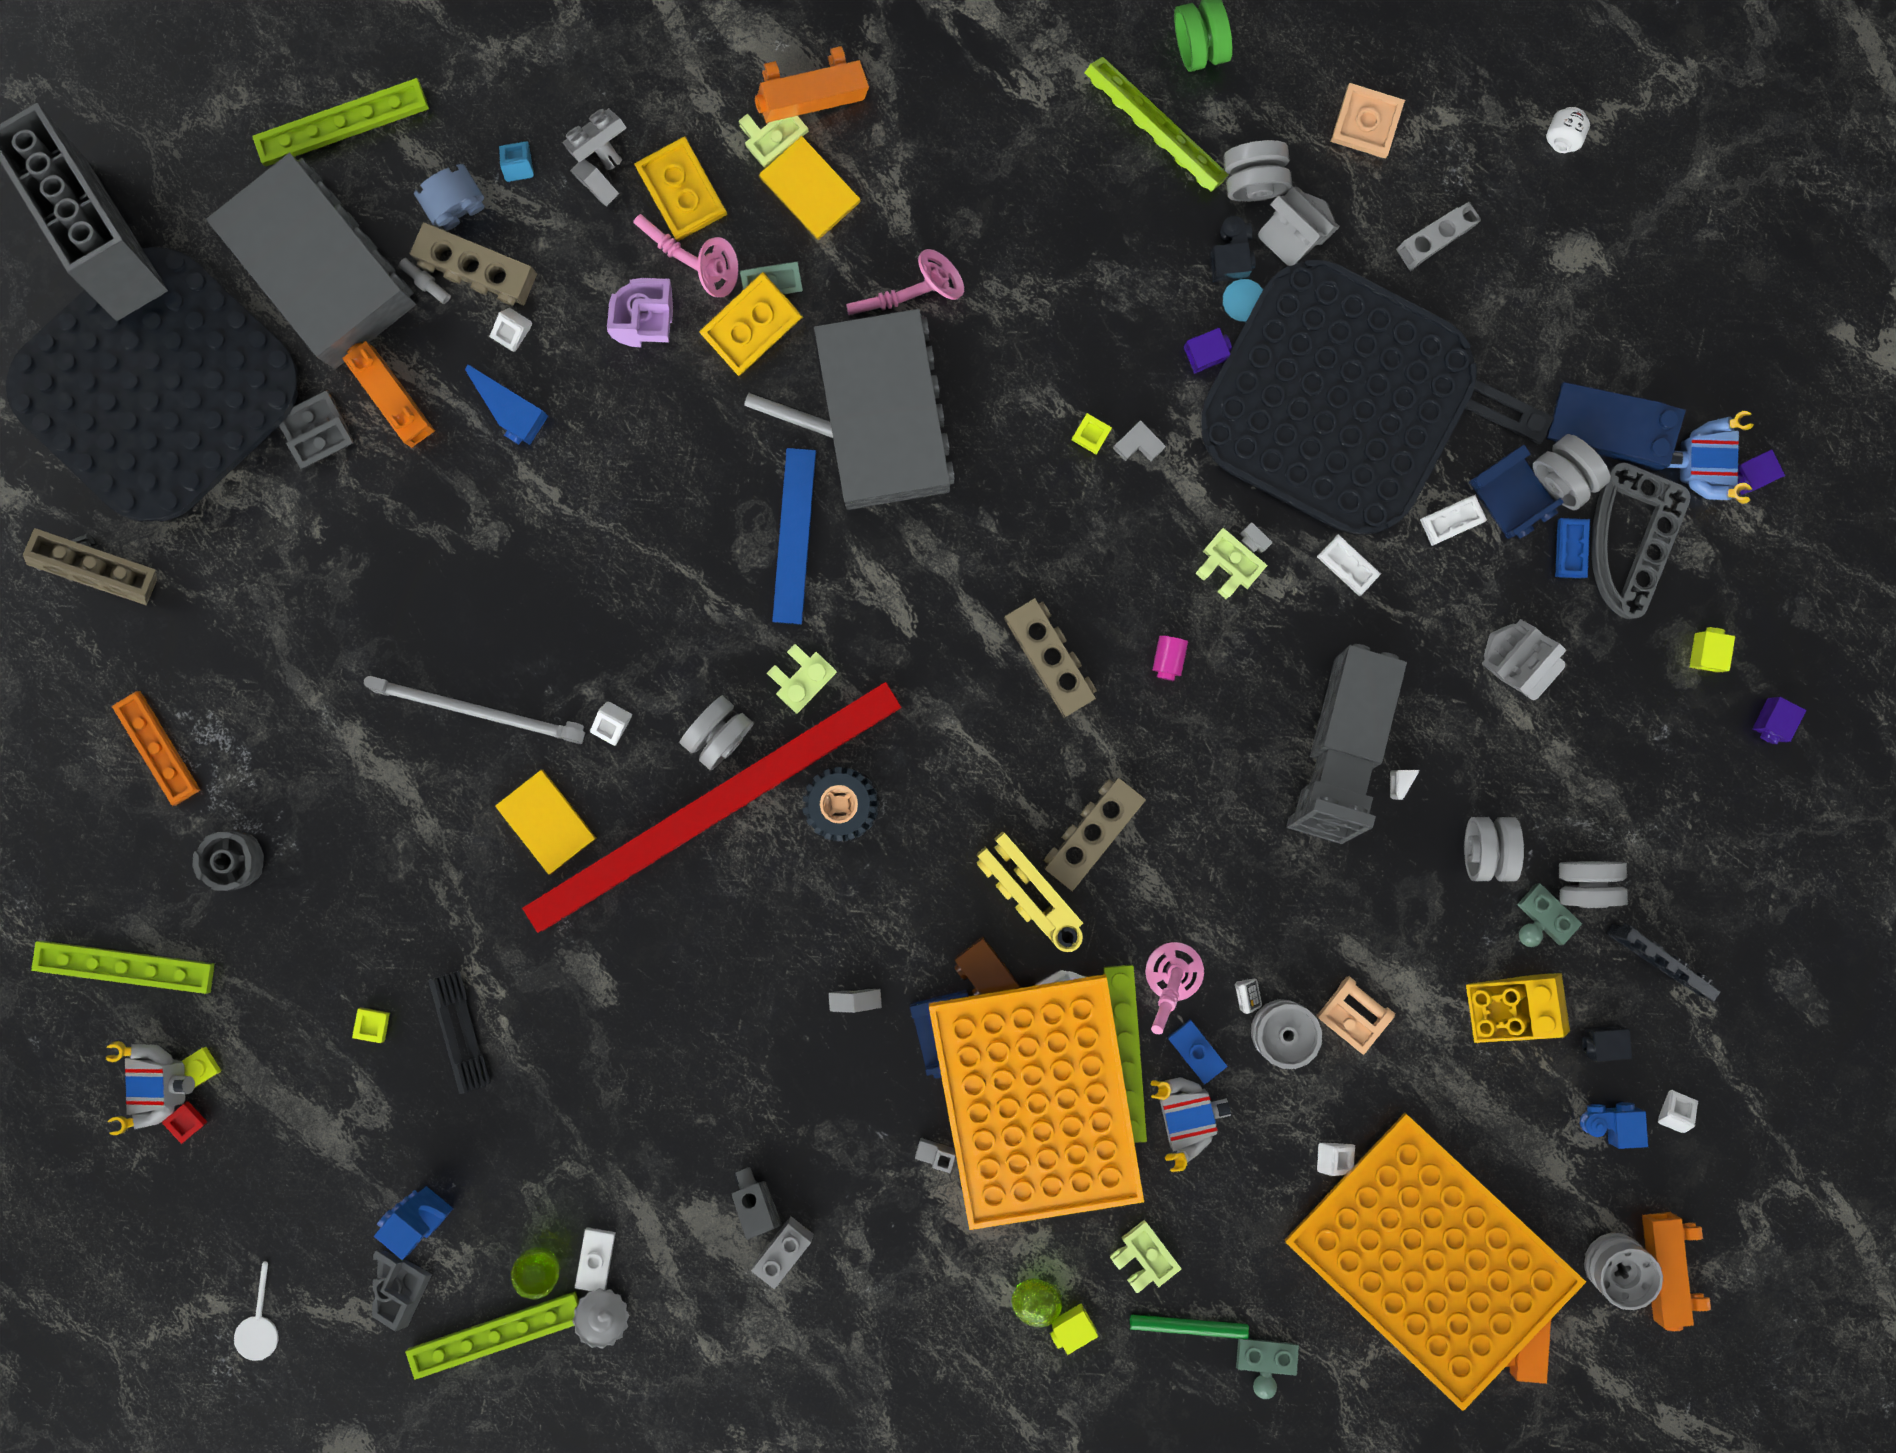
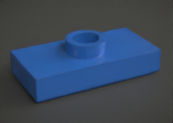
[1555,518,1590,578]
[1167,1019,1228,1085]

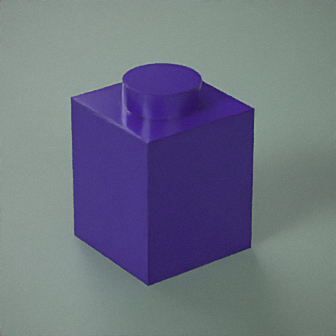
[1184,328,1232,374]
[1738,450,1785,495]
[1752,697,1806,744]

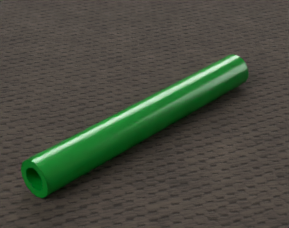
[1130,1314,1249,1339]

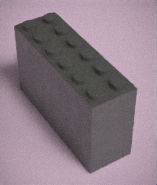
[0,103,168,321]
[206,152,416,369]
[814,309,955,510]

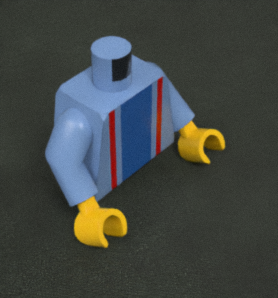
[1667,411,1754,504]

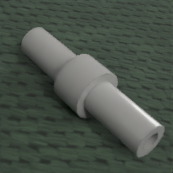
[398,258,451,304]

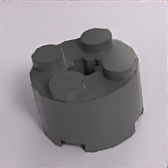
[193,831,264,891]

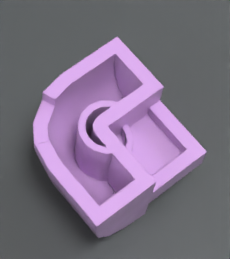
[607,278,673,347]

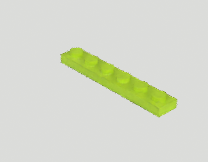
[1084,57,1229,192]
[252,78,429,167]
[31,941,215,994]
[1104,965,1147,1143]
[405,1291,579,1380]

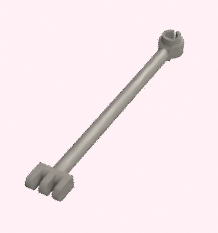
[364,676,585,744]

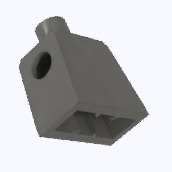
[732,1167,783,1240]

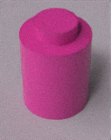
[1153,636,1188,681]

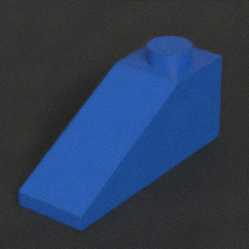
[465,365,548,445]

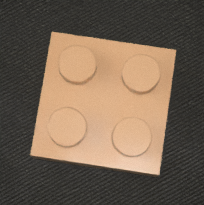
[1330,83,1405,159]

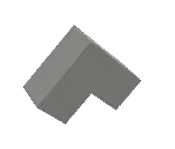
[570,159,619,206]
[1113,420,1166,461]
[829,989,882,1013]
[915,1138,956,1173]

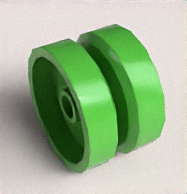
[1174,0,1232,72]

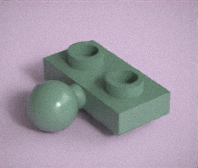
[740,261,803,294]
[1517,883,1582,947]
[1236,1338,1299,1399]

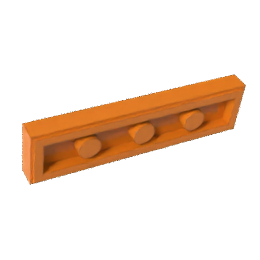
[112,691,200,806]

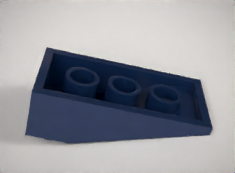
[1546,383,1686,472]

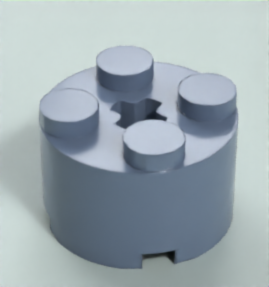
[414,164,485,231]

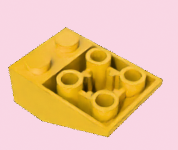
[1466,973,1570,1043]

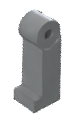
[1396,202,1481,271]

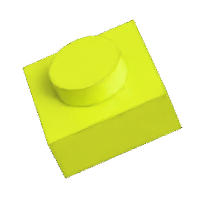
[1072,413,1112,455]
[352,1008,390,1043]
[182,1047,221,1088]

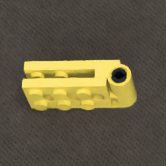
[977,831,1083,952]

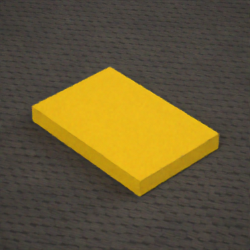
[634,136,727,242]
[759,136,861,240]
[699,272,803,376]
[495,770,597,875]

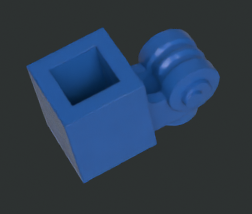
[1579,1102,1648,1149]

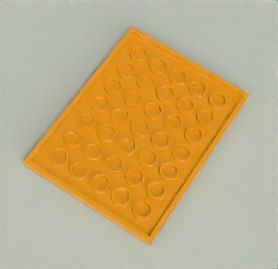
[929,974,1144,1230]
[1285,1113,1586,1411]

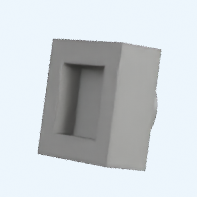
[1240,522,1273,554]

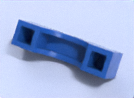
[374,1186,453,1260]

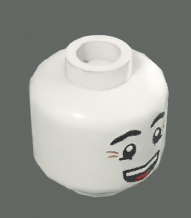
[1546,107,1590,153]

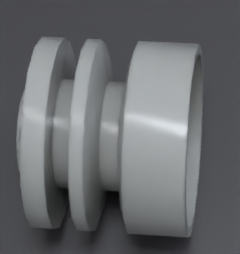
[1584,1232,1663,1310]

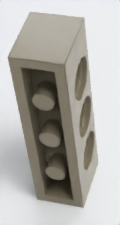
[410,222,537,306]
[23,528,157,606]
[1004,598,1097,718]
[1043,778,1146,892]

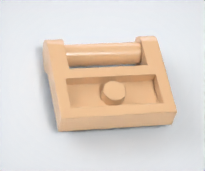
[1316,976,1395,1055]

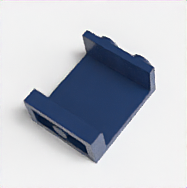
[1469,445,1564,539]
[910,989,968,1078]

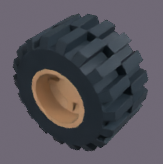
[803,767,879,841]

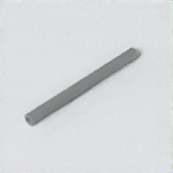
[744,393,833,438]

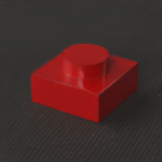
[161,1100,207,1144]

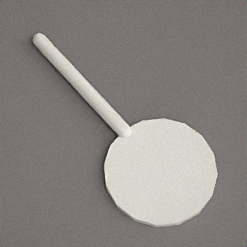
[234,1261,279,1361]

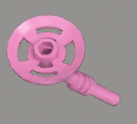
[634,214,738,297]
[846,249,964,315]
[1145,942,1204,1034]

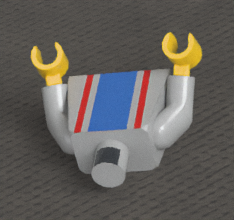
[106,1041,195,1135]
[1151,1077,1231,1172]

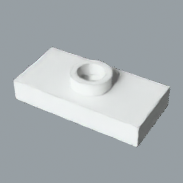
[1420,495,1487,546]
[1317,534,1381,596]
[575,1227,616,1292]

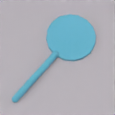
[1223,279,1263,322]

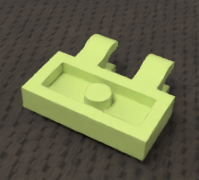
[739,114,809,168]
[1195,528,1268,599]
[767,644,837,714]
[1110,1220,1181,1293]

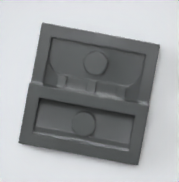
[279,390,354,469]

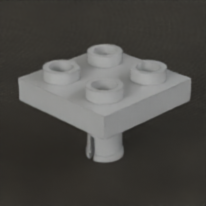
[562,108,626,170]

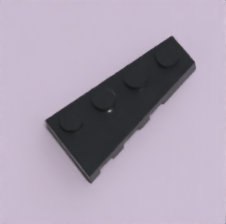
[1606,923,1720,1001]

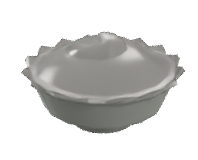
[572,1288,630,1349]

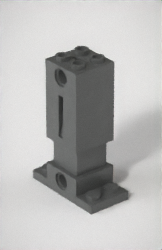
[1286,644,1407,844]

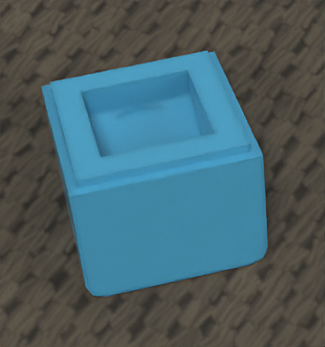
[499,141,534,182]

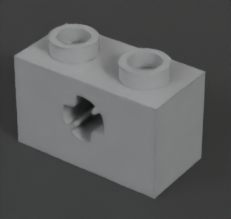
[751,1216,814,1289]

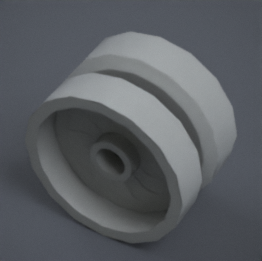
[1223,140,1292,202]
[1533,434,1611,510]
[679,695,753,771]
[1464,817,1524,881]
[1559,861,1628,908]
[1251,999,1322,1069]

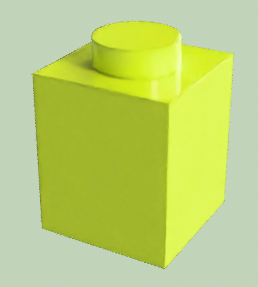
[1689,627,1735,672]
[1050,1303,1098,1355]

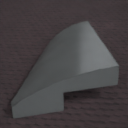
[372,1249,432,1331]

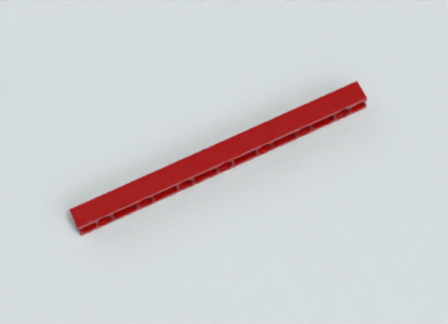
[522,682,902,933]

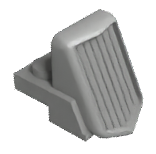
[1258,187,1340,266]
[1482,619,1566,700]

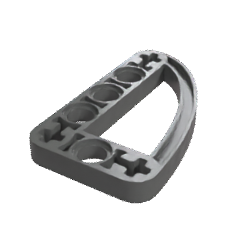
[1591,463,1691,619]

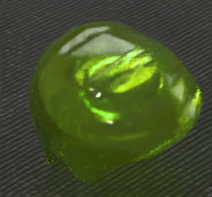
[511,1247,560,1300]
[1011,1278,1062,1328]

